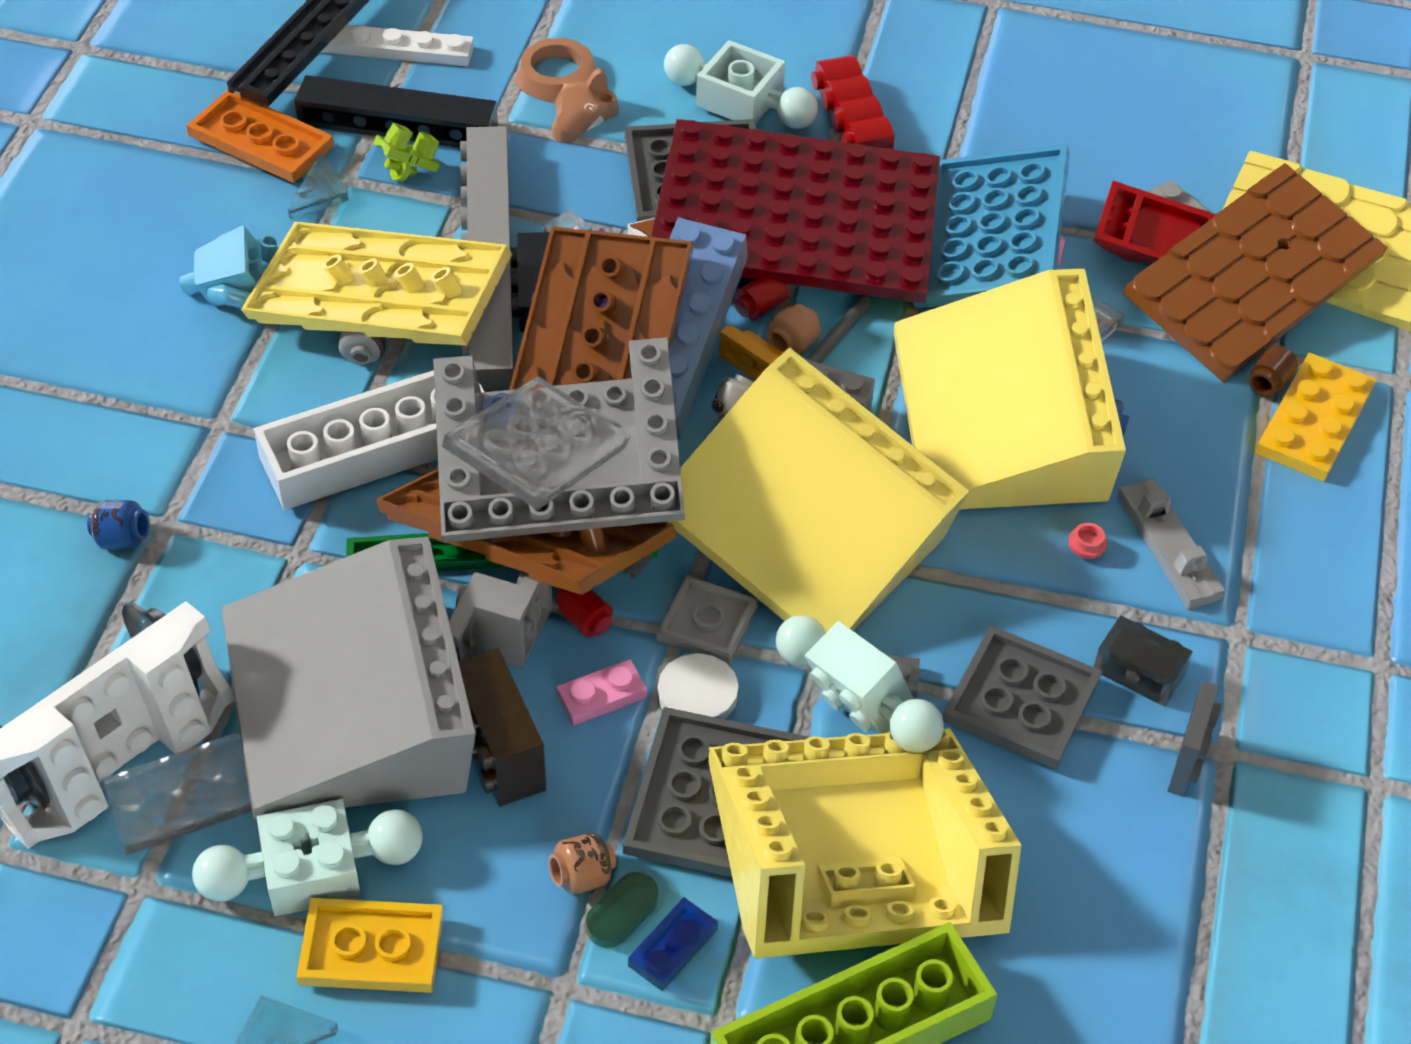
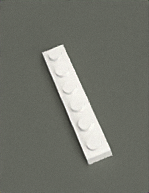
[287,19,474,67]

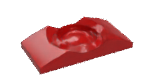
[1093,180,1216,264]

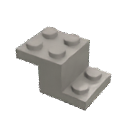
[448,571,552,668]

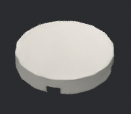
[657,653,739,719]

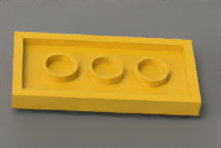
[1255,352,1377,482]

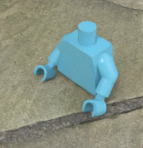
[179,225,278,308]

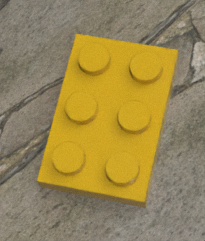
[296,898,444,993]

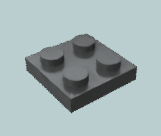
[1167,681,1222,796]

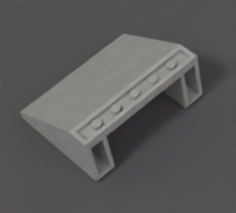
[433,337,685,543]
[222,537,475,819]

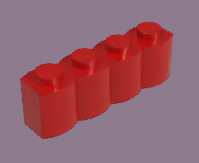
[811,55,895,149]

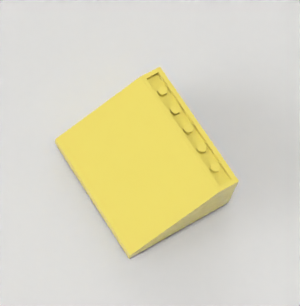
[893,268,1126,509]
[667,348,969,633]
[708,728,1022,959]

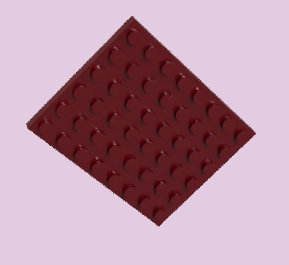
[651,119,940,304]

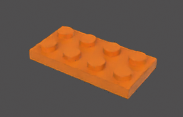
[186,90,334,183]

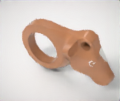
[514,38,619,143]

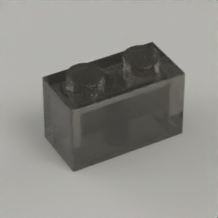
[1094,615,1193,707]

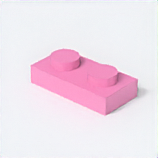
[556,659,647,726]

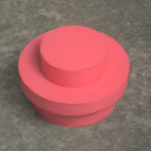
[1068,523,1107,559]

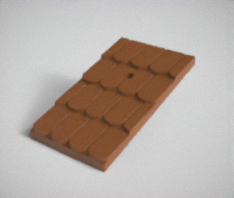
[1122,163,1388,383]
[509,226,694,390]
[376,468,677,595]

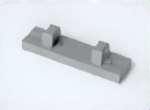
[1117,478,1225,610]

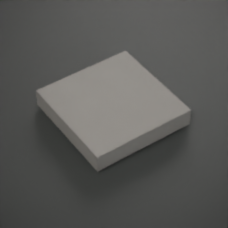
[657,575,759,666]

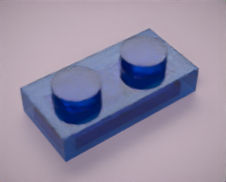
[628,897,718,992]

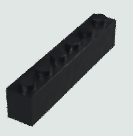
[294,75,498,148]

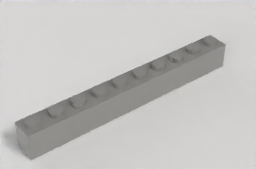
[460,126,514,392]

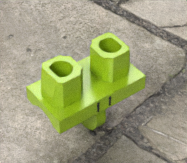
[373,123,440,182]

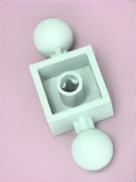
[664,40,818,129]
[776,615,944,753]
[192,799,423,917]

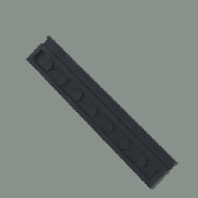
[227,0,370,107]

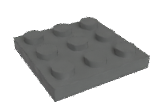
[943,625,1102,770]

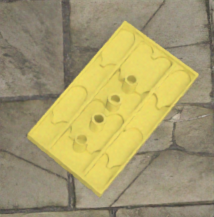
[1223,151,1411,332]
[241,222,512,345]

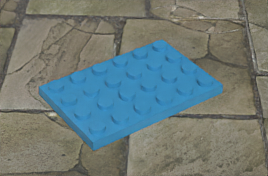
[913,144,1070,309]

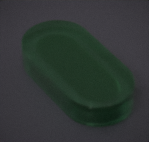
[586,872,658,948]

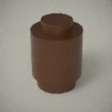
[1249,345,1298,397]

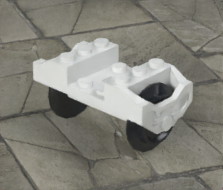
[0,601,235,849]

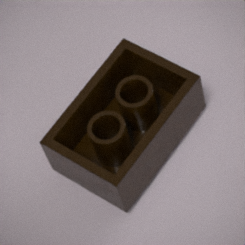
[458,648,546,807]

